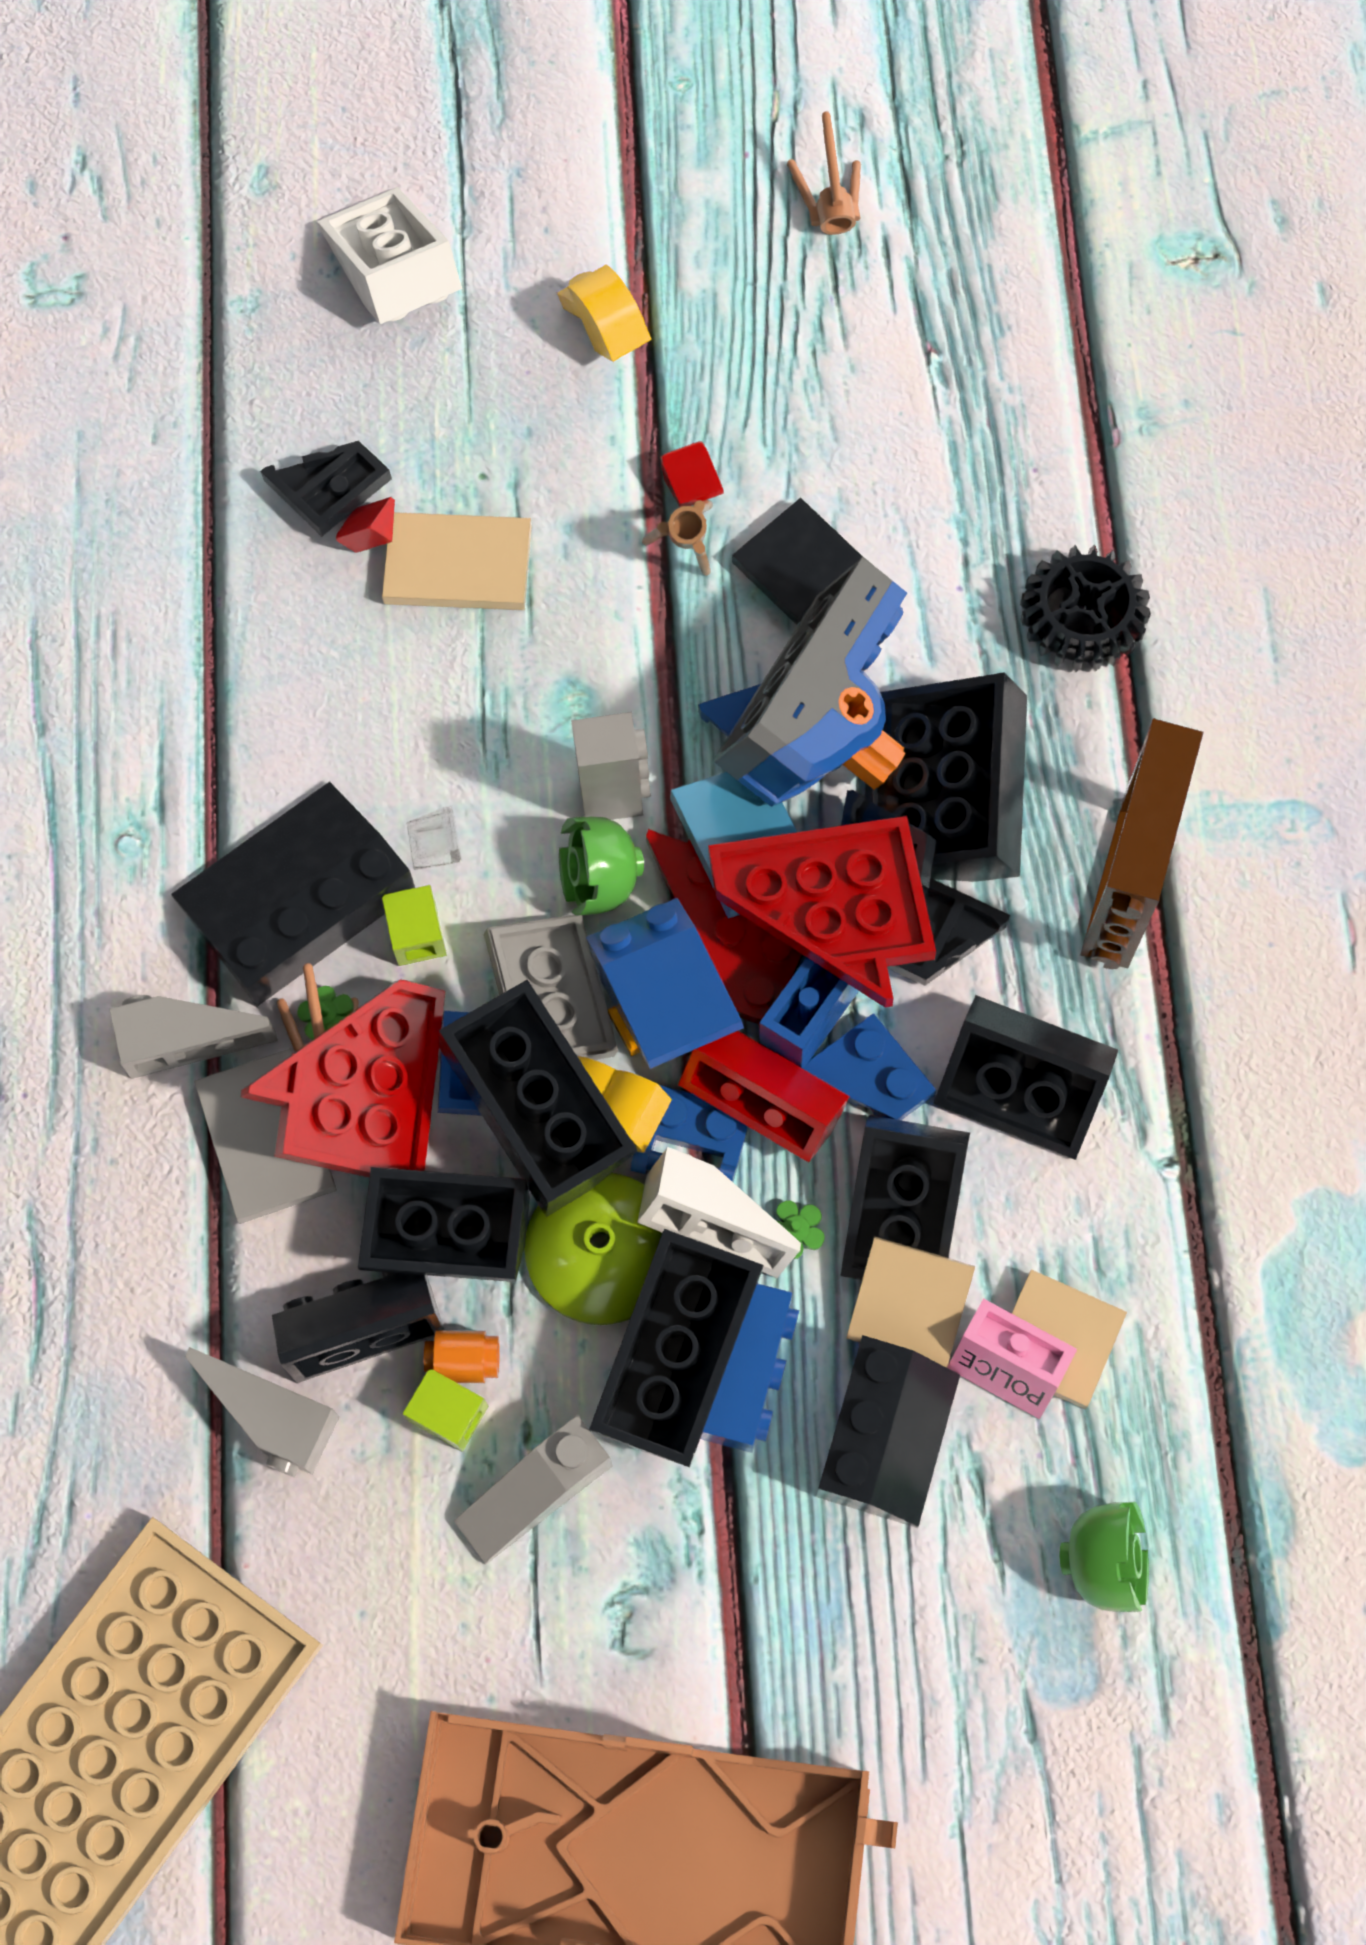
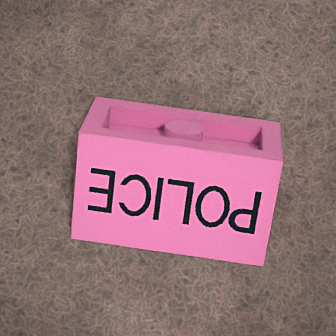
[947,1298,1077,1419]

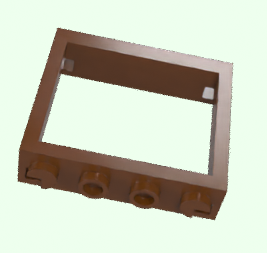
[1080,718,1204,969]

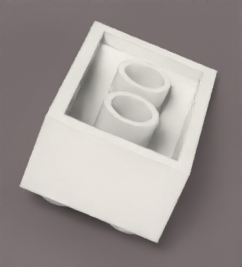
[317,187,462,324]

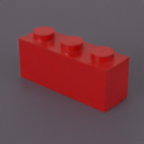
[678,1031,850,1163]

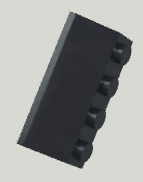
[439,979,637,1217]
[589,1229,764,1468]

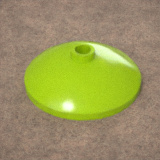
[524,1173,662,1325]

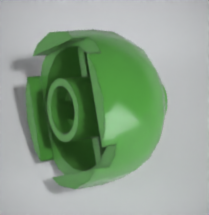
[558,816,644,915]
[1059,1502,1149,1612]

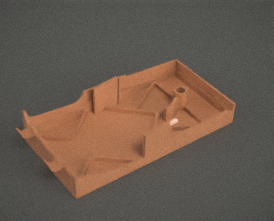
[394,1711,898,1945]

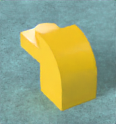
[557,264,652,362]

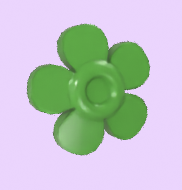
[297,986,354,1040]
[776,1200,825,1259]

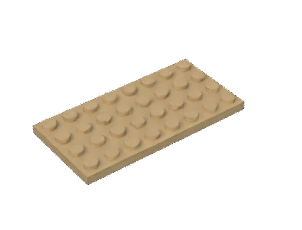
[0,1517,323,1945]

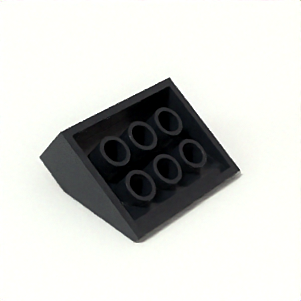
[865,672,1027,882]
[171,781,415,1007]

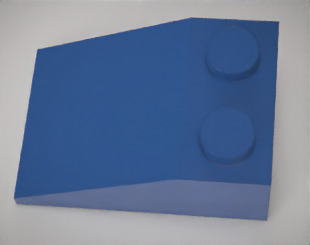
[586,898,744,1069]

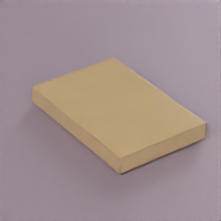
[382,512,532,610]

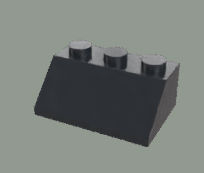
[933,995,1118,1160]
[358,1167,530,1282]
[272,1272,445,1383]
[816,1335,960,1528]

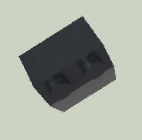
[840,1115,970,1280]

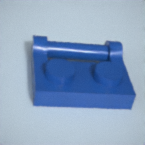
[630,1085,749,1183]

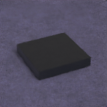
[732,497,863,625]

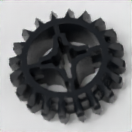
[1020,544,1151,672]

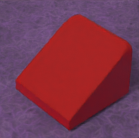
[660,441,724,507]
[336,497,395,553]

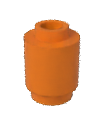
[424,1330,500,1383]

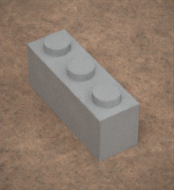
[571,712,651,820]

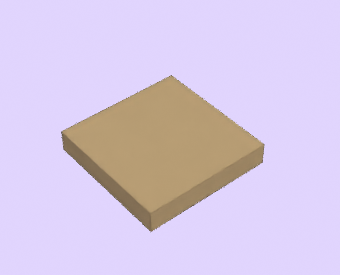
[846,1237,975,1368]
[1012,1269,1127,1410]

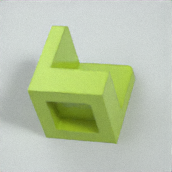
[382,885,447,966]
[403,1369,489,1452]

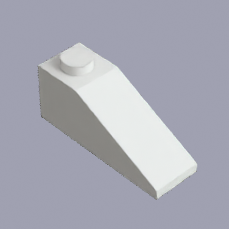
[637,1147,801,1278]

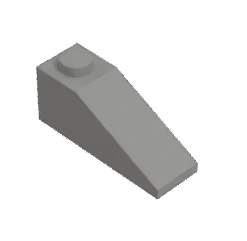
[109,995,278,1079]
[185,1347,339,1477]
[454,1415,612,1564]

